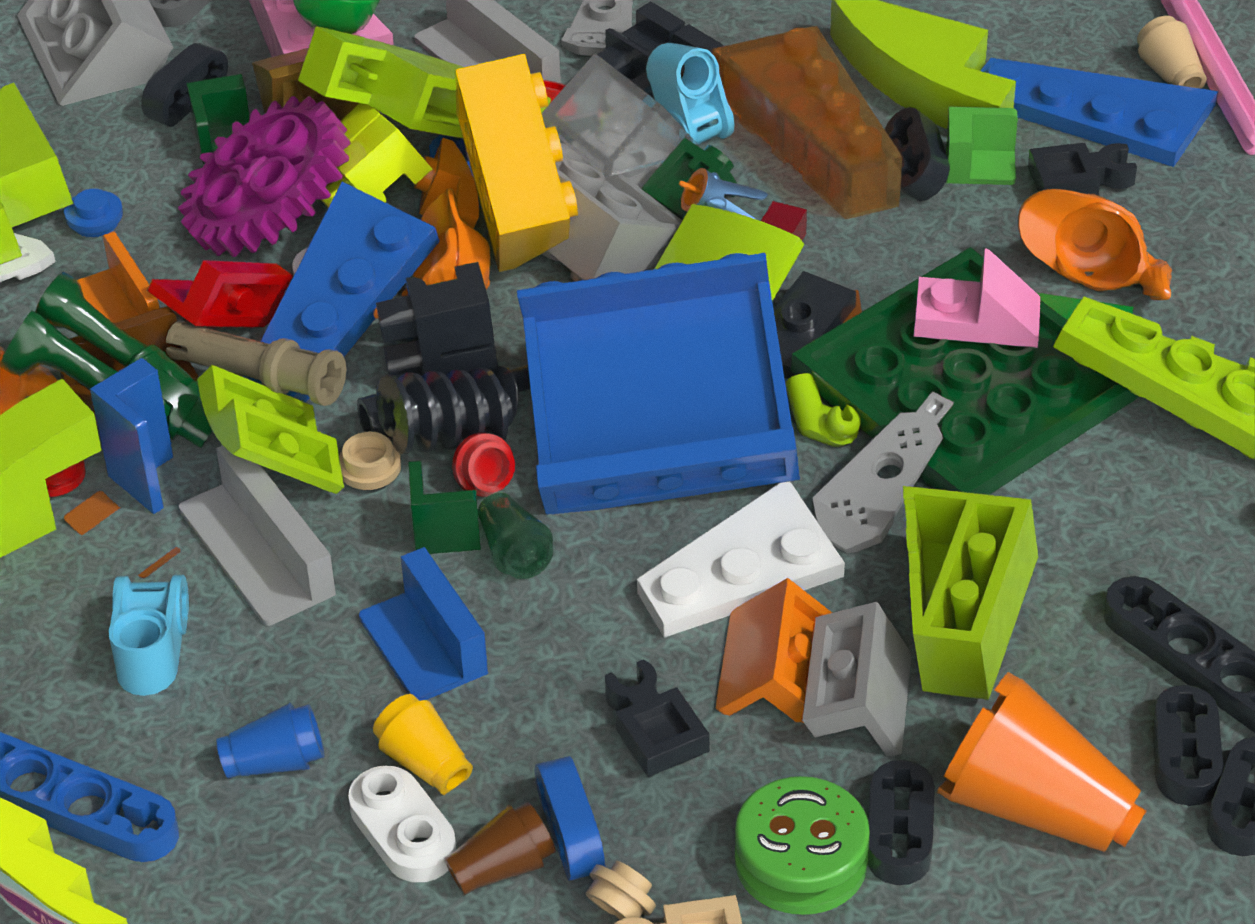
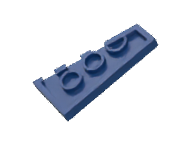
[981,58,1218,167]
[243,182,440,402]

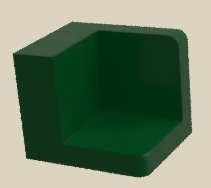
[187,74,250,164]
[408,460,481,554]

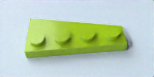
[1053,296,1255,459]

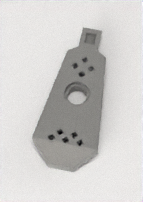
[561,0,633,56]
[812,392,954,553]

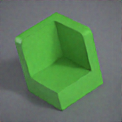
[946,107,1018,185]

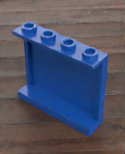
[517,253,800,515]

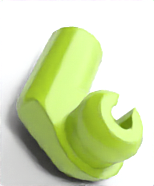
[785,373,861,447]

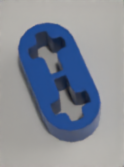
[534,756,605,881]

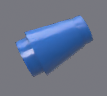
[216,702,325,779]

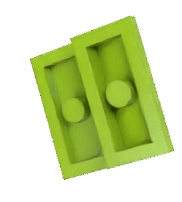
[655,204,805,301]
[197,365,344,494]

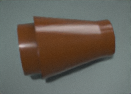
[443,802,556,896]

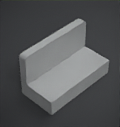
[802,602,911,756]

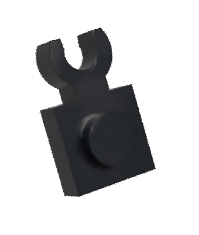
[1028,142,1137,196]
[605,659,710,777]

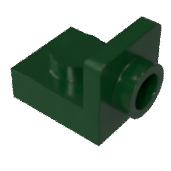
[641,137,737,221]

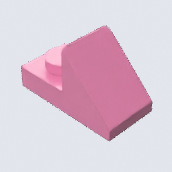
[914,248,1040,348]

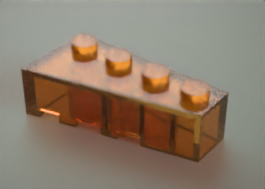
[712,26,902,219]

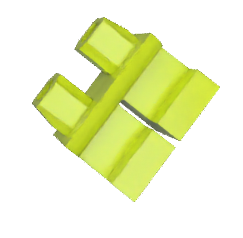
[321,103,432,208]

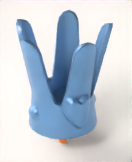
[679,168,768,219]

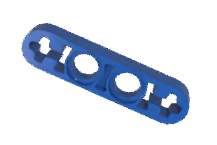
[0,732,179,862]

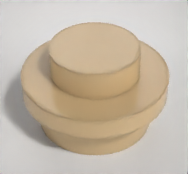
[339,432,401,490]
[585,861,656,920]

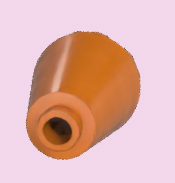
[937,672,1147,852]

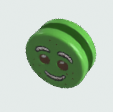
[735,776,870,915]

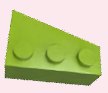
[903,486,1038,700]

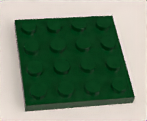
[791,247,1139,495]

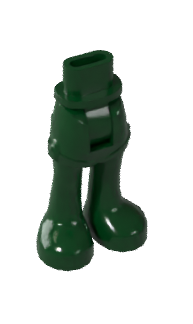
[0,271,213,448]

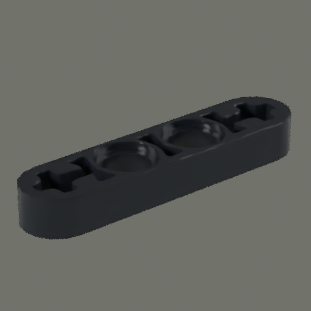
[1104,576,1255,733]

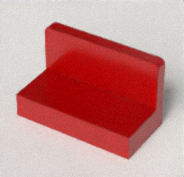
[147,260,293,327]

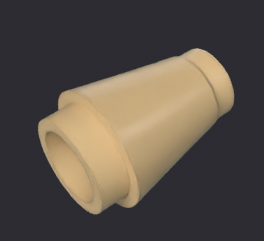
[1137,16,1207,89]

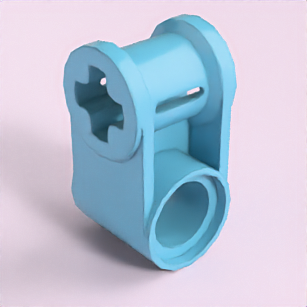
[646,43,735,146]
[108,575,189,696]

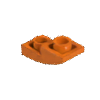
[414,138,479,228]

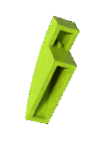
[830,0,1016,129]
[298,26,551,138]
[0,82,74,265]
[0,379,102,558]

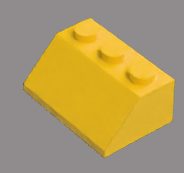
[455,54,578,272]

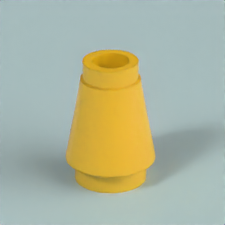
[373,694,473,795]

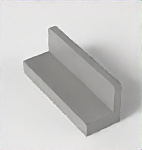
[415,0,561,83]
[179,445,336,626]

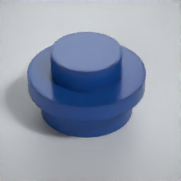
[64,189,123,237]

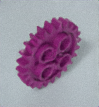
[178,96,351,257]

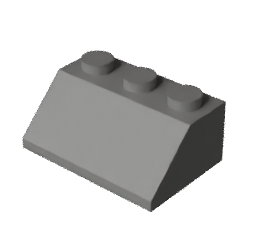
[17,0,174,106]
[542,143,682,281]

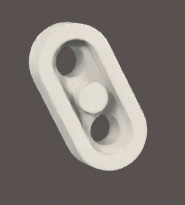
[348,766,456,883]

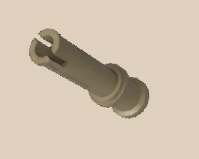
[166,321,347,406]

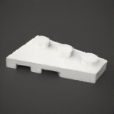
[637,481,845,638]

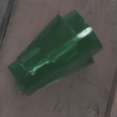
[478,492,553,579]

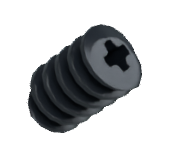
[376,366,518,454]

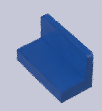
[90,358,173,514]
[359,547,488,701]

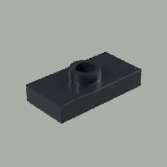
[773,271,856,379]

